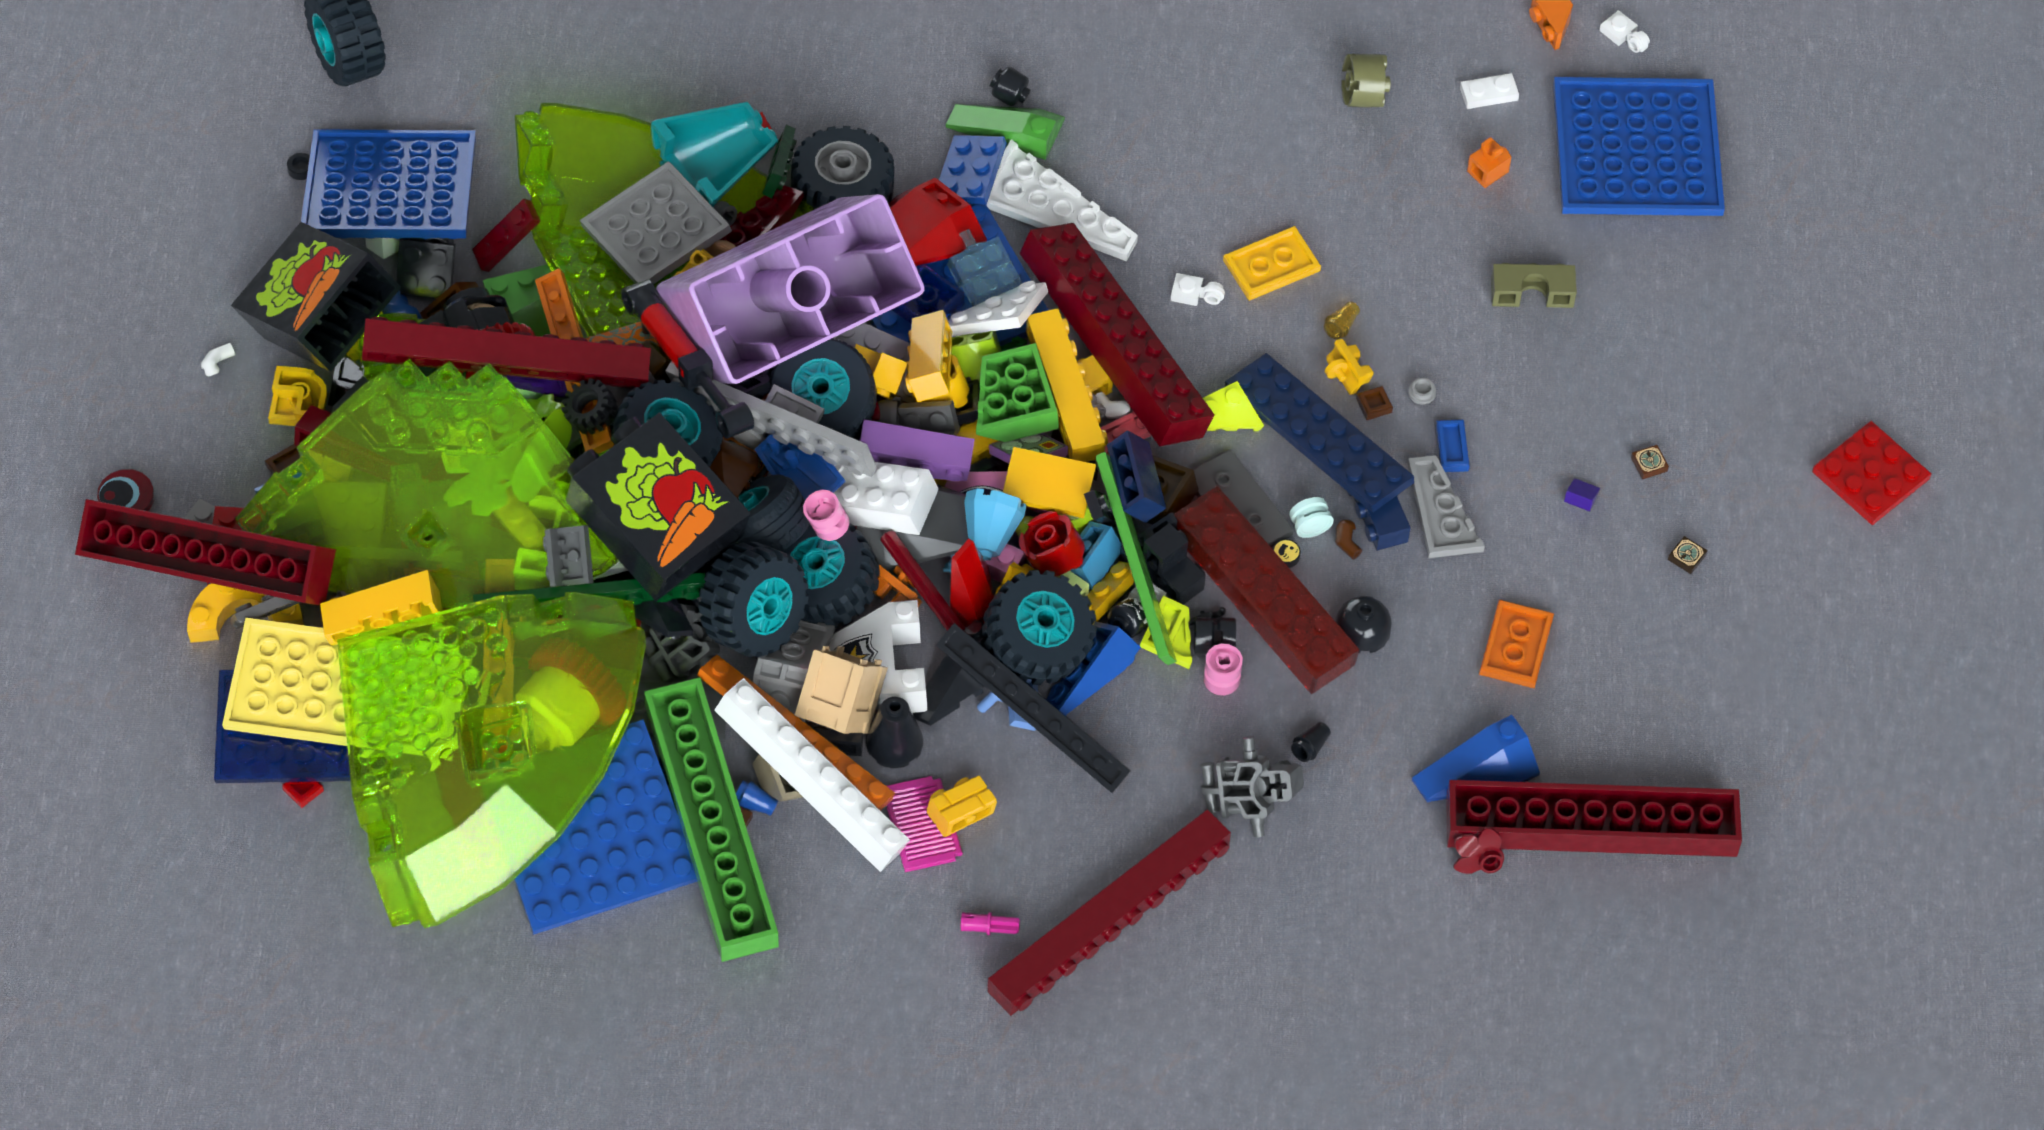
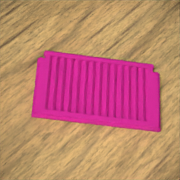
[886,776,963,872]

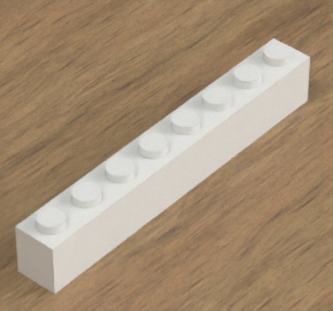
[714,678,910,872]

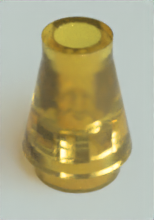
[1324,301,1360,339]

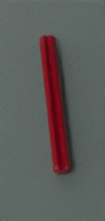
[880,530,966,631]

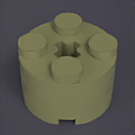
[1341,54,1391,107]

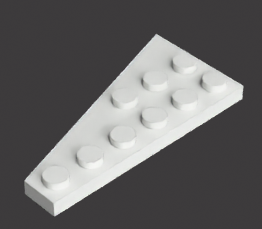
[987,139,1138,261]

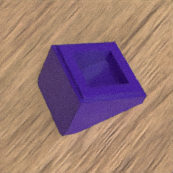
[1564,478,1600,512]

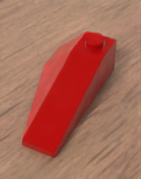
[950,538,994,627]

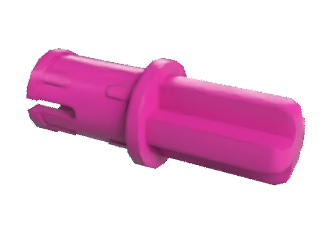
[961,912,1020,936]

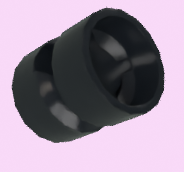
[1194,617,1236,654]

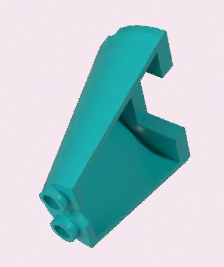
[651,102,778,207]

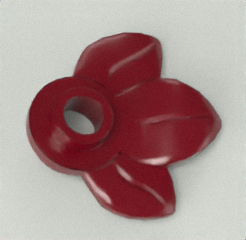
[1453,827,1504,874]

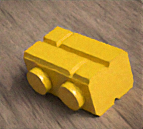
[926,776,997,837]

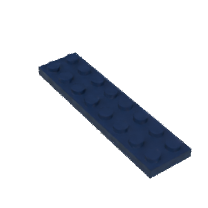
[1225,353,1414,513]

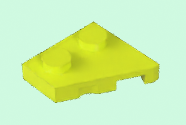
[1203,381,1264,431]
[1140,596,1192,669]

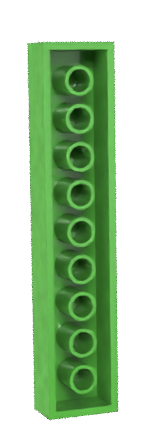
[644,677,779,962]

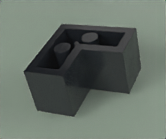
[1143,523,1206,605]

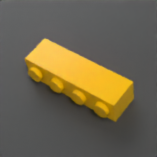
[905,310,953,402]

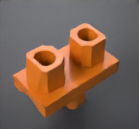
[872,565,923,607]

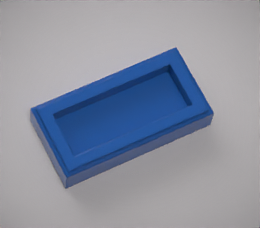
[1435,420,1470,472]

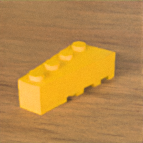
[320,570,444,646]

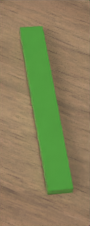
[1096,452,1177,665]

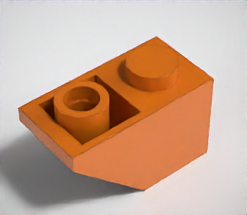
[1529,0,1573,50]

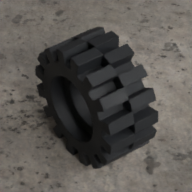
[562,379,618,434]

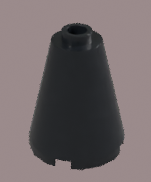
[866,697,923,769]

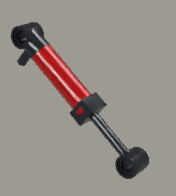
[621,279,754,439]

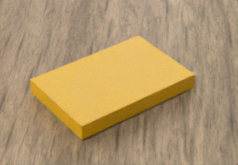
[1223,226,1321,301]
[1003,447,1096,518]

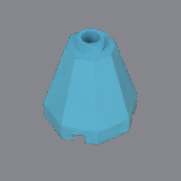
[964,488,1027,560]

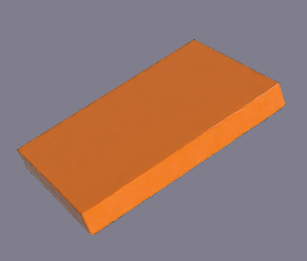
[1479,600,1554,689]

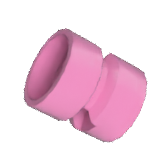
[803,490,849,541]
[1204,644,1243,696]

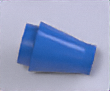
[736,780,778,816]

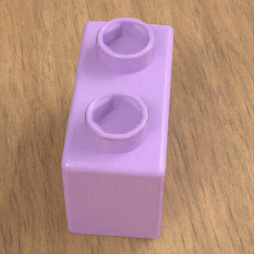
[656,194,924,384]

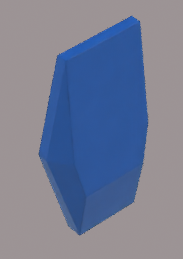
[755,434,846,500]

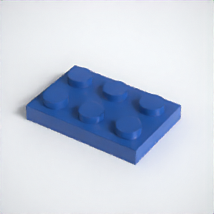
[939,135,1007,205]

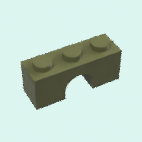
[1491,263,1577,308]

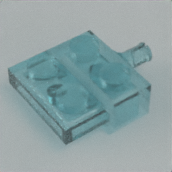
[947,229,1022,307]

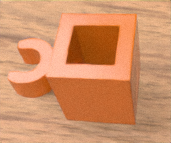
[1467,137,1512,188]

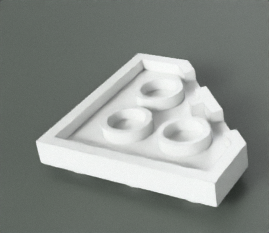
[948,281,1048,336]

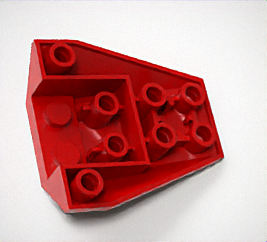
[889,178,987,266]

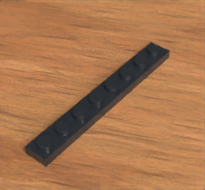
[936,623,1131,793]

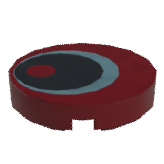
[97,469,154,511]

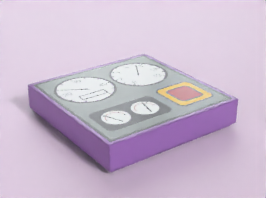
[989,433,1068,464]

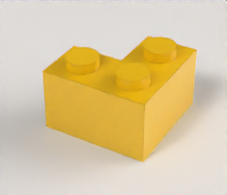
[855,344,908,398]

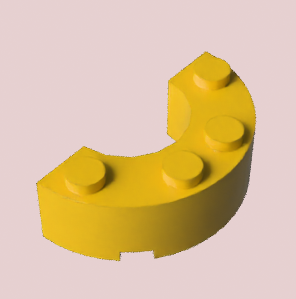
[187,583,304,643]

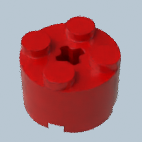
[1019,511,1085,577]

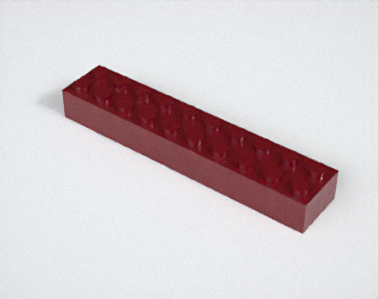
[1019,223,1215,447]
[75,499,336,605]
[1446,780,1742,857]

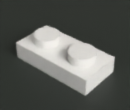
[1460,73,1519,109]

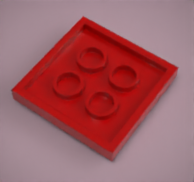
[1812,421,1932,525]

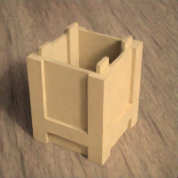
[794,646,888,734]

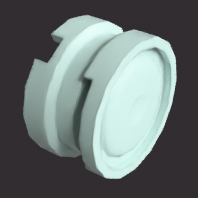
[1289,497,1334,538]

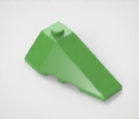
[946,104,1065,160]

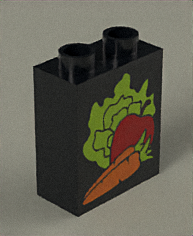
[231,222,402,372]
[565,412,751,601]

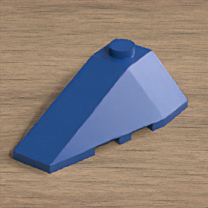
[1047,621,1141,715]
[1412,715,1540,802]

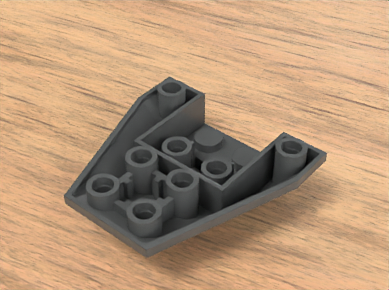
[857,485,968,571]

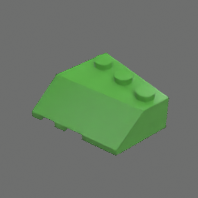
[483,261,578,337]
[976,343,1059,442]

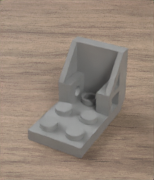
[753,620,835,724]

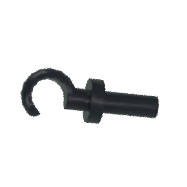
[1189,607,1226,626]

